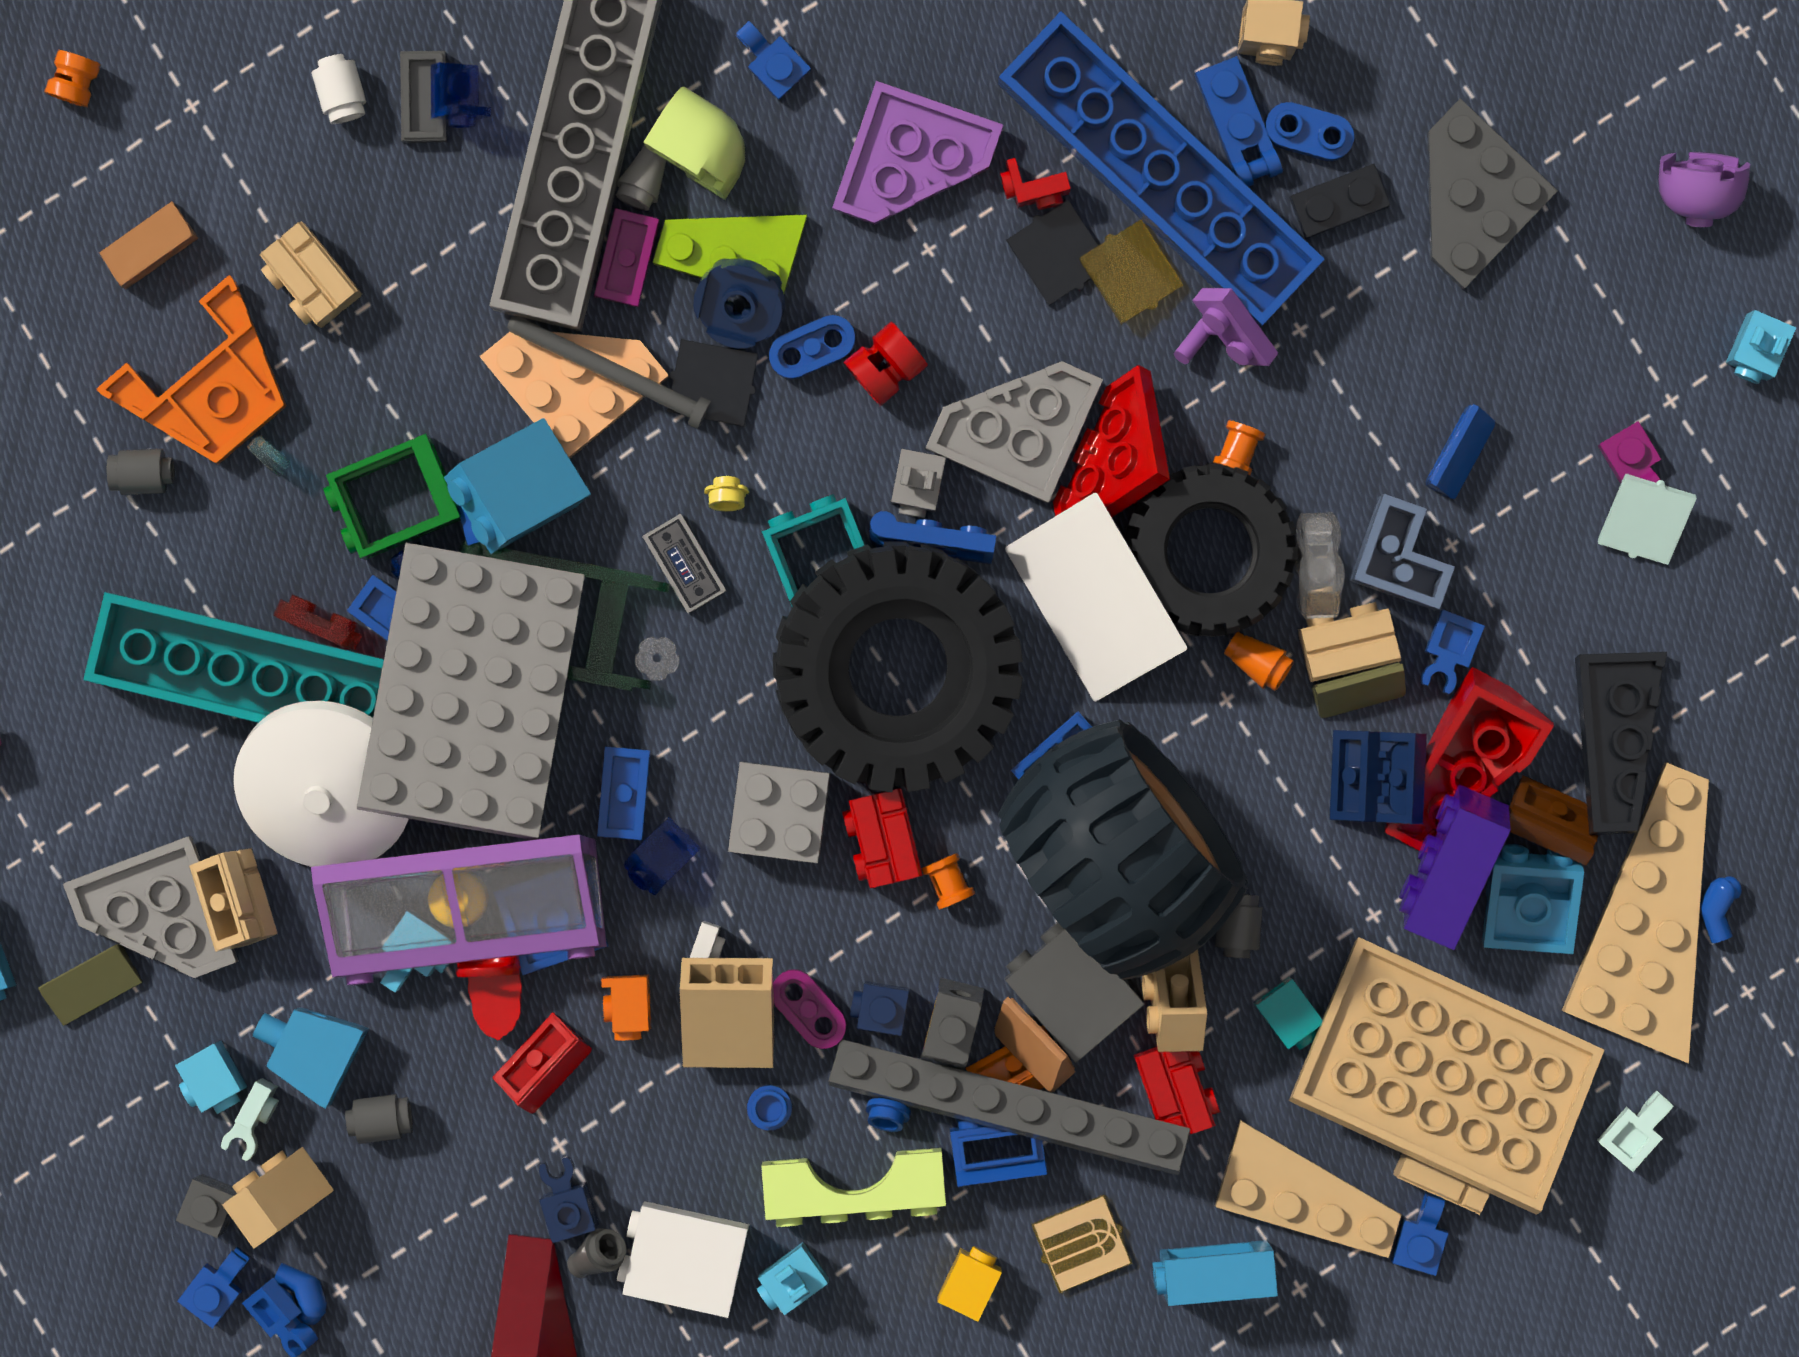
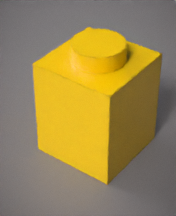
[937,1246,1002,1321]

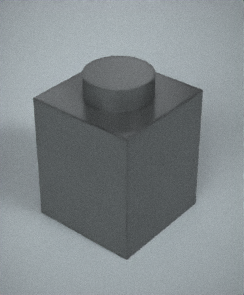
[176,1174,237,1238]

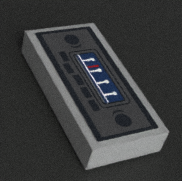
[642,514,727,614]

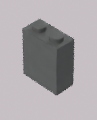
[1005,922,1144,1063]

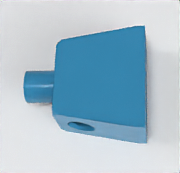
[252,1007,369,1109]

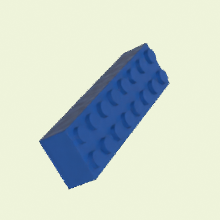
[998,11,1325,328]

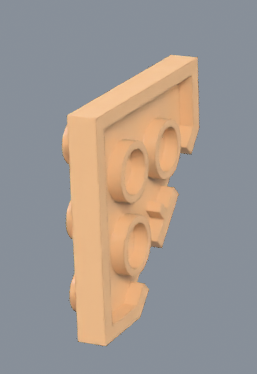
[480,332,670,459]

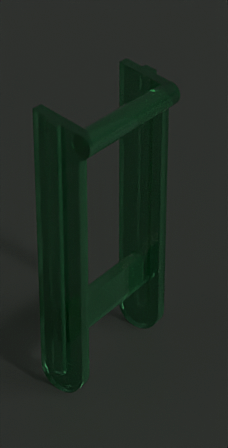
[459,541,670,691]

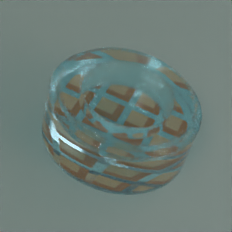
[247,435,290,477]

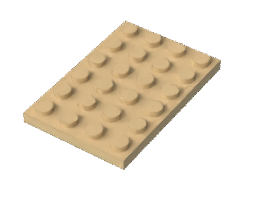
[1289,937,1604,1215]

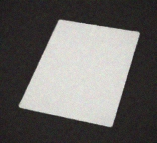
[1005,493,1187,701]

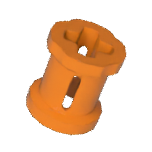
[1213,420,1266,475]
[921,853,975,910]

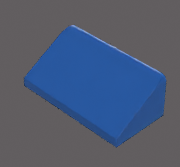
[1425,404,1495,499]

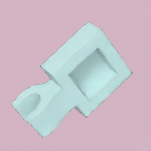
[221,1078,279,1161]
[1597,1090,1673,1172]

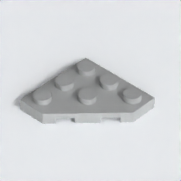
[925,361,1103,503]
[63,836,239,978]

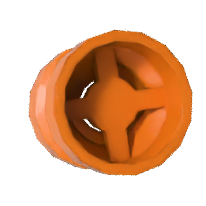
[44,50,101,107]

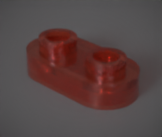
[273,594,362,651]

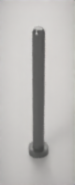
[507,316,711,429]

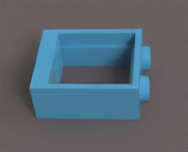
[1152,1240,1278,1306]

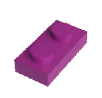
[594,208,660,308]

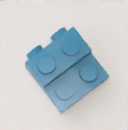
[1482,844,1584,954]

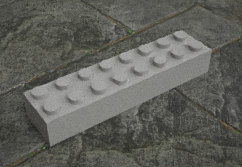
[489,0,662,332]

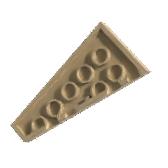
[1562,762,1709,1064]

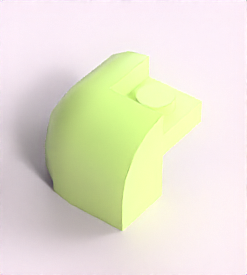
[644,87,745,200]

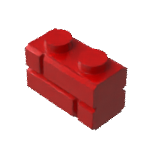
[842,788,923,888]
[1133,1047,1220,1134]

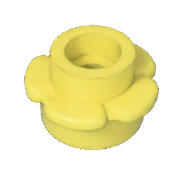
[704,476,749,511]

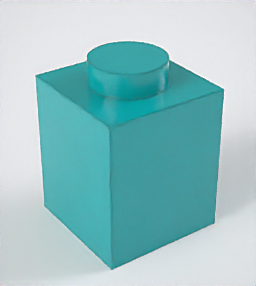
[1253,977,1323,1050]

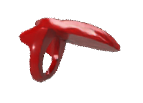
[455,956,522,1041]

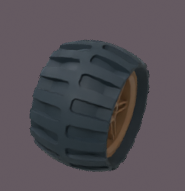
[998,720,1248,980]

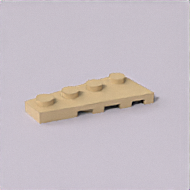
[1215,1120,1401,1258]

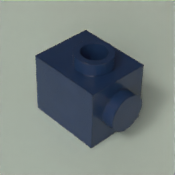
[850,981,909,1036]

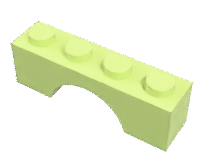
[761,1148,946,1227]

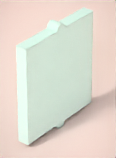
[1598,474,1696,565]

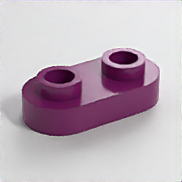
[773,969,846,1049]

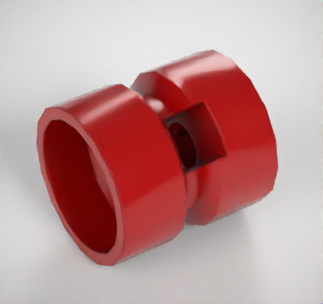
[843,321,928,406]

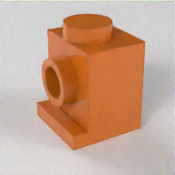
[601,974,651,1041]

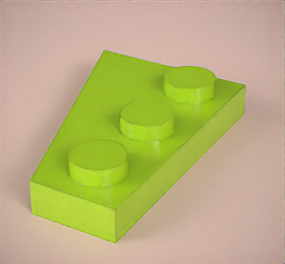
[653,215,807,294]

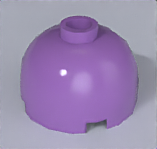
[1659,152,1750,227]

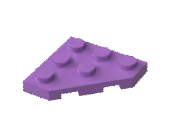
[832,81,1003,225]

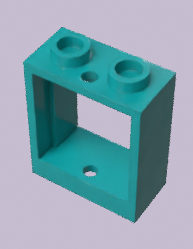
[762,494,865,607]

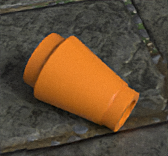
[1224,632,1294,691]

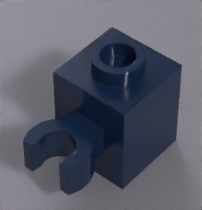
[539,1155,599,1243]

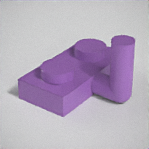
[1174,288,1278,366]

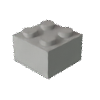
[728,762,831,863]

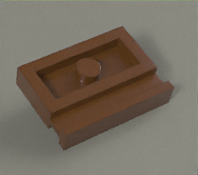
[1509,775,1598,866]

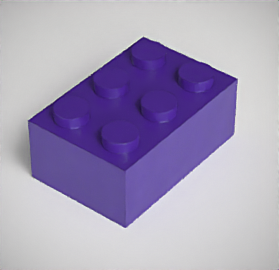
[1399,784,1511,950]

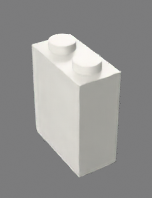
[617,1201,749,1318]

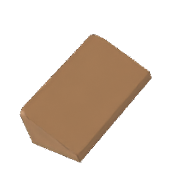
[99,201,199,289]
[994,997,1075,1092]

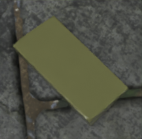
[1311,662,1406,718]
[38,944,143,1026]

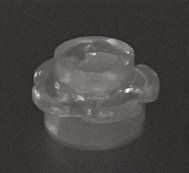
[635,637,680,681]

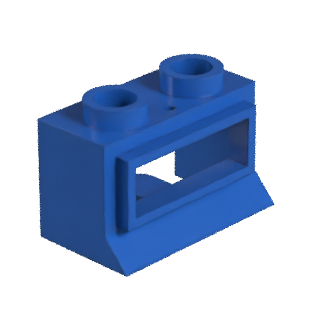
[950,1119,1047,1187]

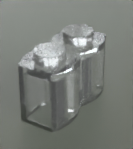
[1294,512,1345,619]

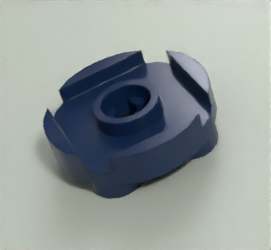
[693,258,785,349]

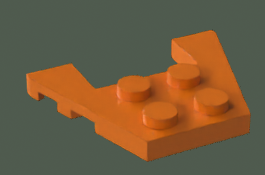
[96,275,286,464]

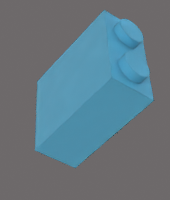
[444,418,591,554]

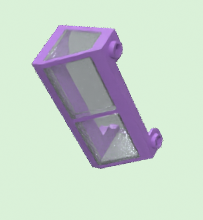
[311,835,607,985]

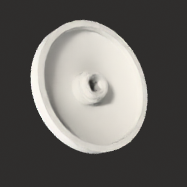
[234,701,409,867]

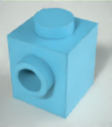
[175,1041,247,1114]

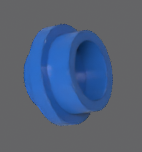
[747,1085,792,1130]
[866,1098,911,1132]

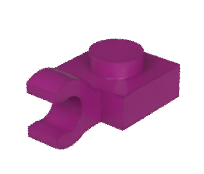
[1598,421,1661,484]

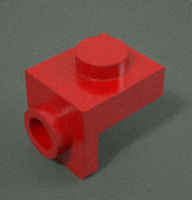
[1000,158,1071,210]

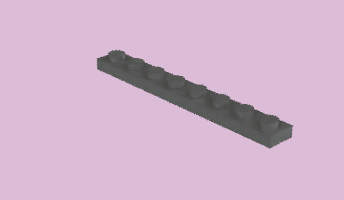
[828,1039,1190,1176]

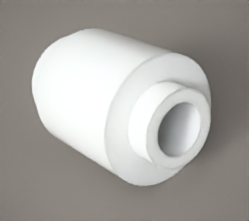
[311,54,366,124]

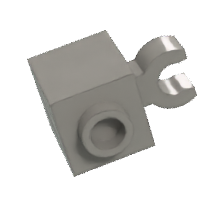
[891,449,946,519]

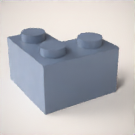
[1349,494,1455,611]

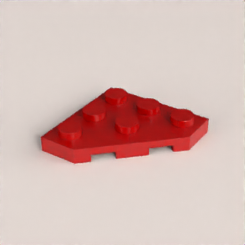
[1053,365,1170,517]

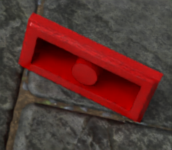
[492,1012,592,1114]

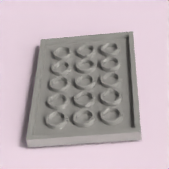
[357,543,585,840]

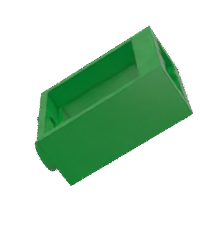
[323,434,461,560]

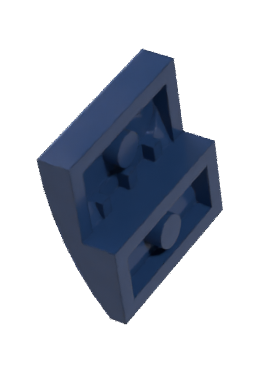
[1330,730,1427,824]

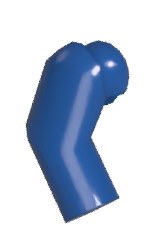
[1700,876,1742,944]
[274,1263,327,1325]

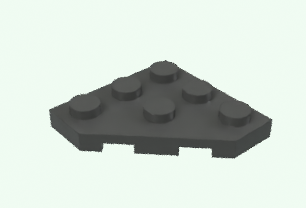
[1427,98,1557,290]

